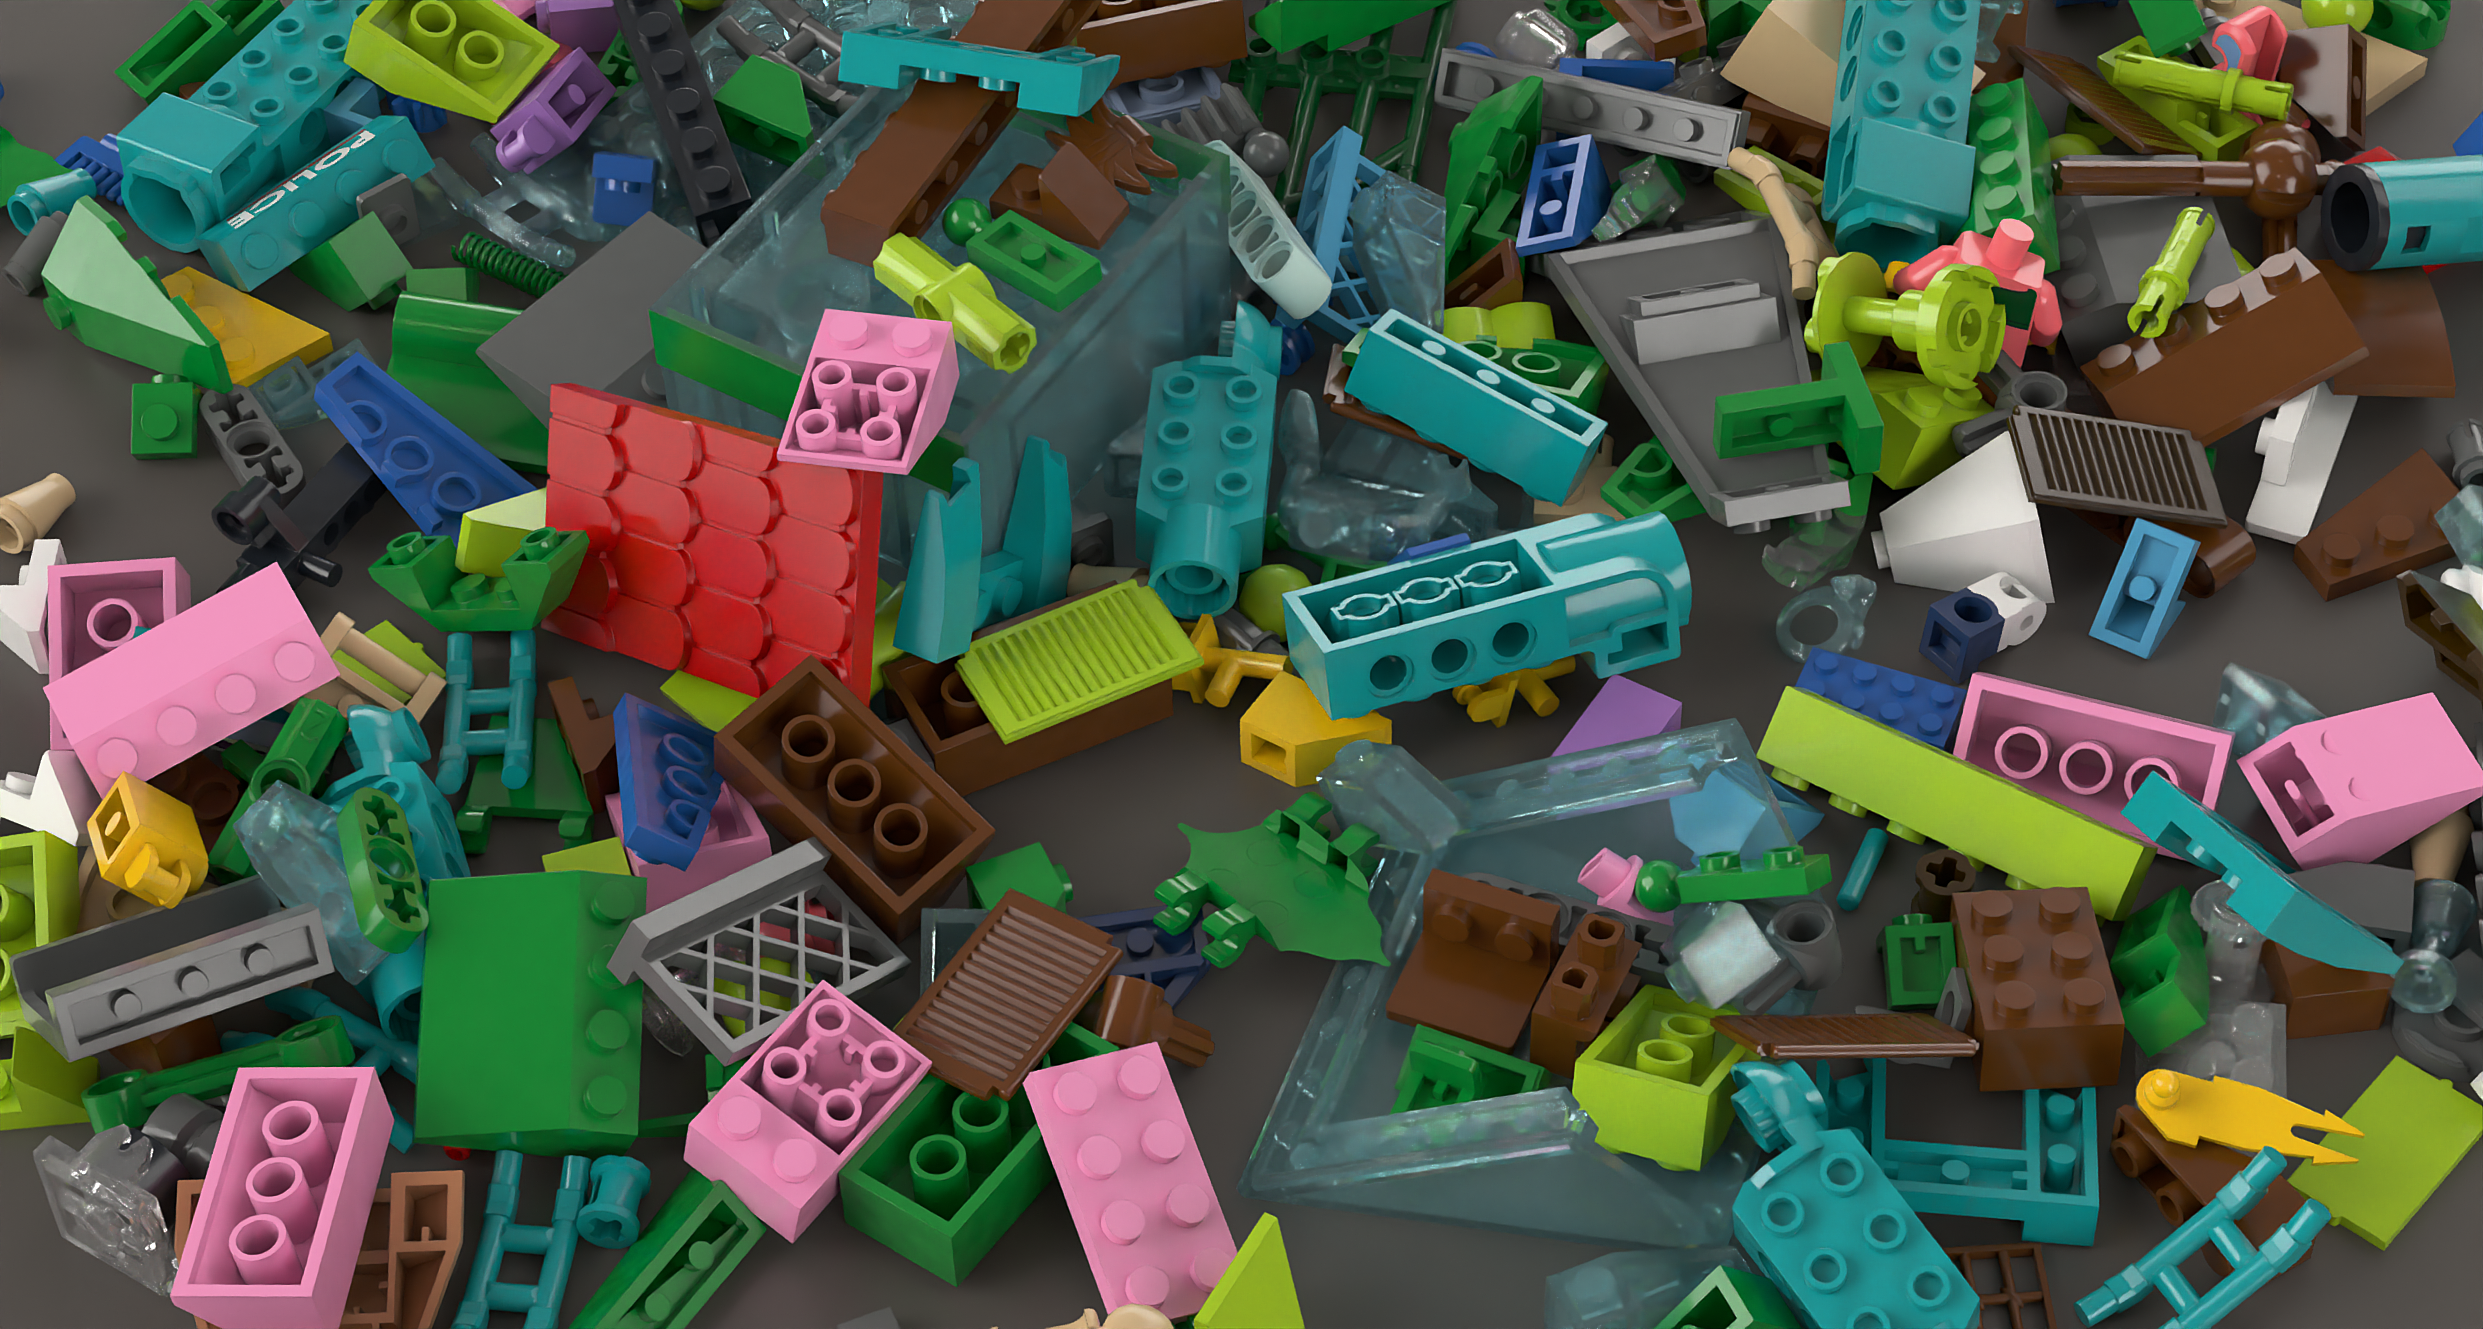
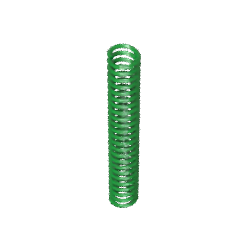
[451,231,568,299]

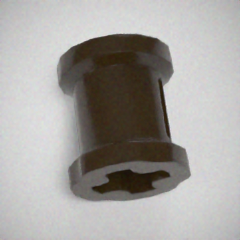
[1910,849,1976,923]

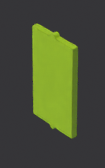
[2287,1055,2483,1251]

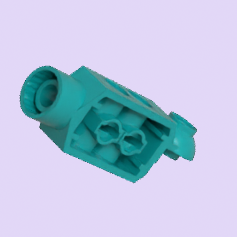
[1136,300,1283,620]
[298,704,471,1045]
[1730,1059,1980,1329]

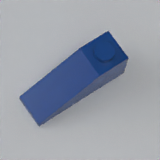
[1516,134,1613,257]

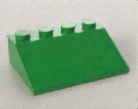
[412,870,647,1161]

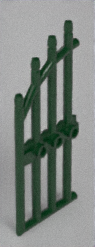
[1190,0,1458,265]

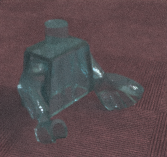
[1275,389,1472,565]

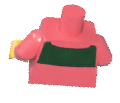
[1884,219,2062,368]

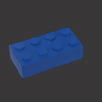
[1795,647,1967,753]

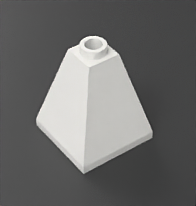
[1871,431,2055,603]

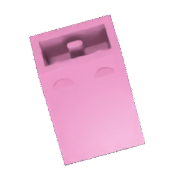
[777,309,960,475]
[2236,692,2483,871]
[683,980,932,1244]

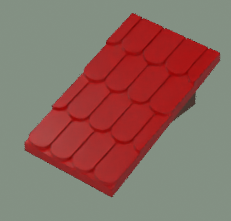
[541,383,884,709]

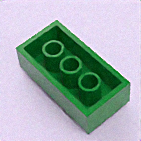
[838,1022,1120,1287]

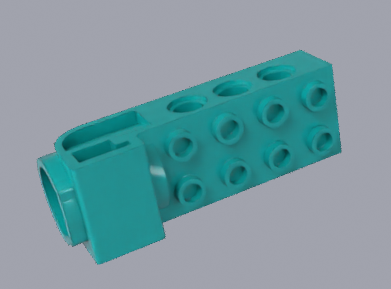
[116,0,386,253]
[1821,0,1981,273]
[1282,511,1692,721]

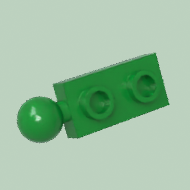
[942,197,1103,313]
[1634,845,1832,913]

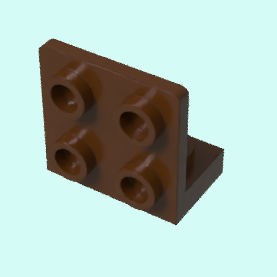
[1385,868,1561,1055]

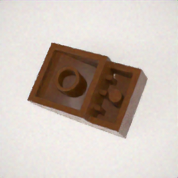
[2308,259,2456,398]

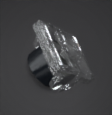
[33,1124,193,1296]

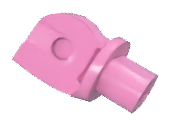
[1577,848,1674,927]

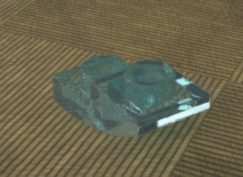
[247,338,379,430]

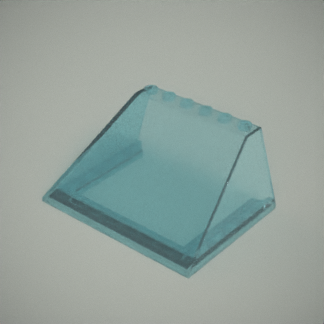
[1236,718,1839,1255]

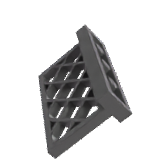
[606,836,912,1067]

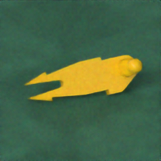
[2136,1069,2365,1166]

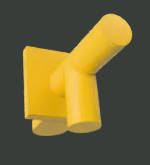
[1172,613,1293,707]
[1452,655,1575,728]

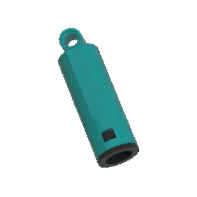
[2320,154,2483,272]

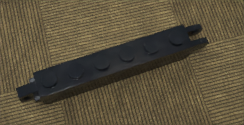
[612,0,765,262]

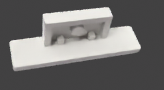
[2244,381,2358,544]

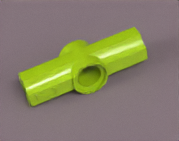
[873,232,1037,374]

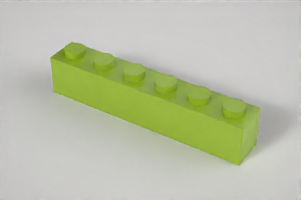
[1755,686,2159,927]

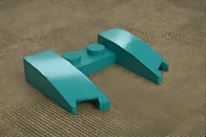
[838,21,1120,117]
[892,435,1072,664]
[2120,770,2405,975]
[1815,1058,2099,1246]

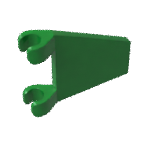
[455,716,595,854]

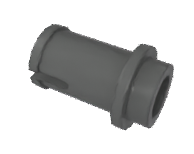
[2446,419,2483,496]

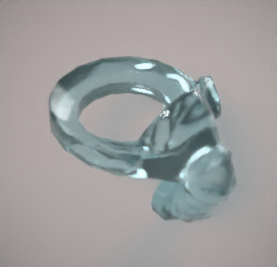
[1776,574,1877,664]

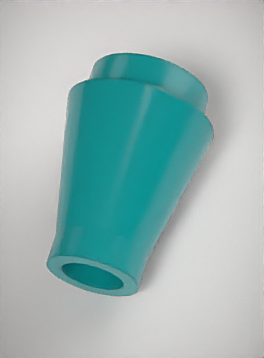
[7,168,97,236]

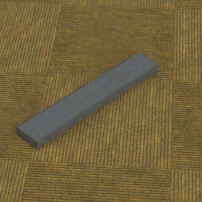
[1434,48,1751,170]

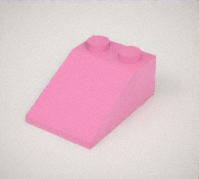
[47,557,191,751]
[605,780,772,914]

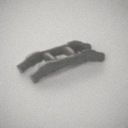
[716,0,909,121]

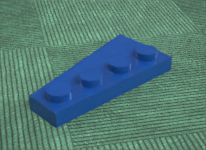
[314,351,539,549]
[613,692,725,871]

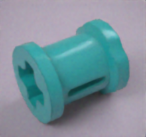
[576,1155,652,1249]

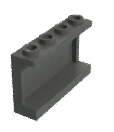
[9,873,335,1063]

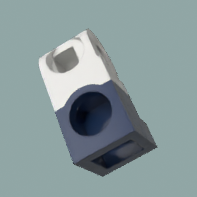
[1919,571,2047,684]

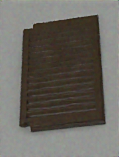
[2006,405,2228,529]

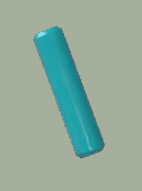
[1836,828,1889,911]

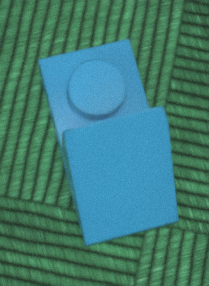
[2088,517,2201,659]

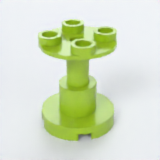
[1804,252,2006,390]

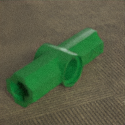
[208,696,350,885]

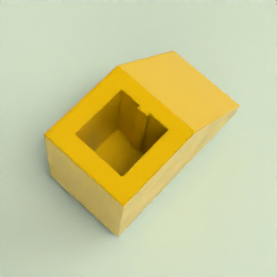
[1240,670,1392,788]

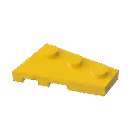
[161,266,334,393]

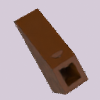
[2109,1104,2317,1285]

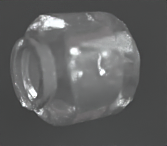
[1494,8,1579,71]

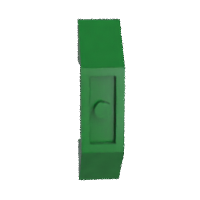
[368,527,590,632]

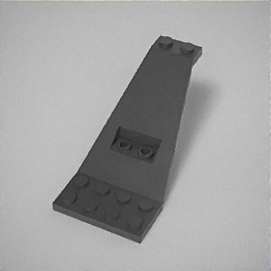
[1529,209,1851,534]

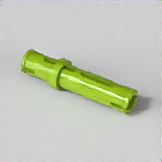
[2112,49,2294,120]
[2127,207,2215,338]

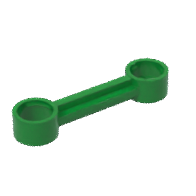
[81,1015,355,1136]

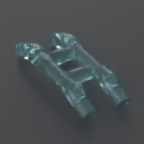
[427,132,620,268]

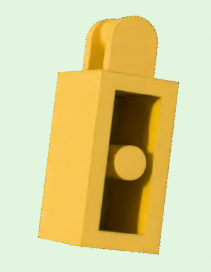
[86,770,209,909]

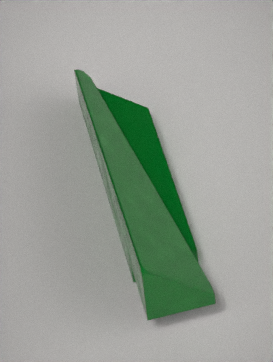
[568,1167,767,1329]

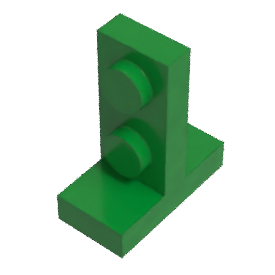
[1712,341,1884,475]

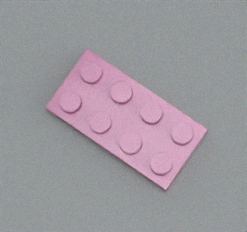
[1023,1042,1238,1325]

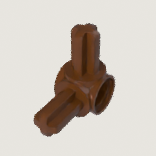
[1072,975,1215,1068]

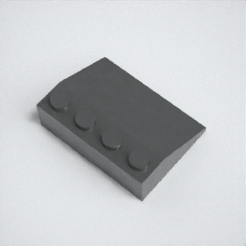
[2043,155,2241,375]
[475,211,786,430]

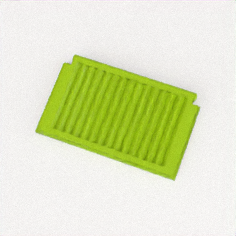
[955,578,1204,745]

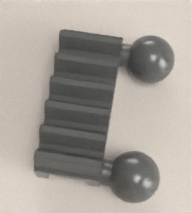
[1141,83,1289,239]

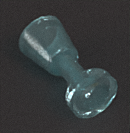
[2388,879,2477,1014]

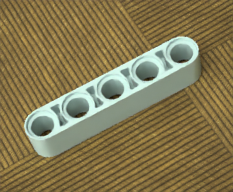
[1198,140,1332,319]

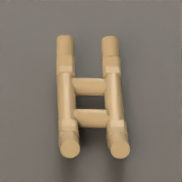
[1727,147,1838,300]

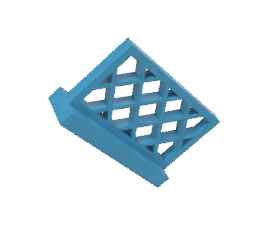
[1275,126,1442,344]

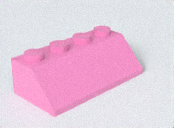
[43,562,341,800]
[1953,672,2236,861]
[170,1067,394,1329]

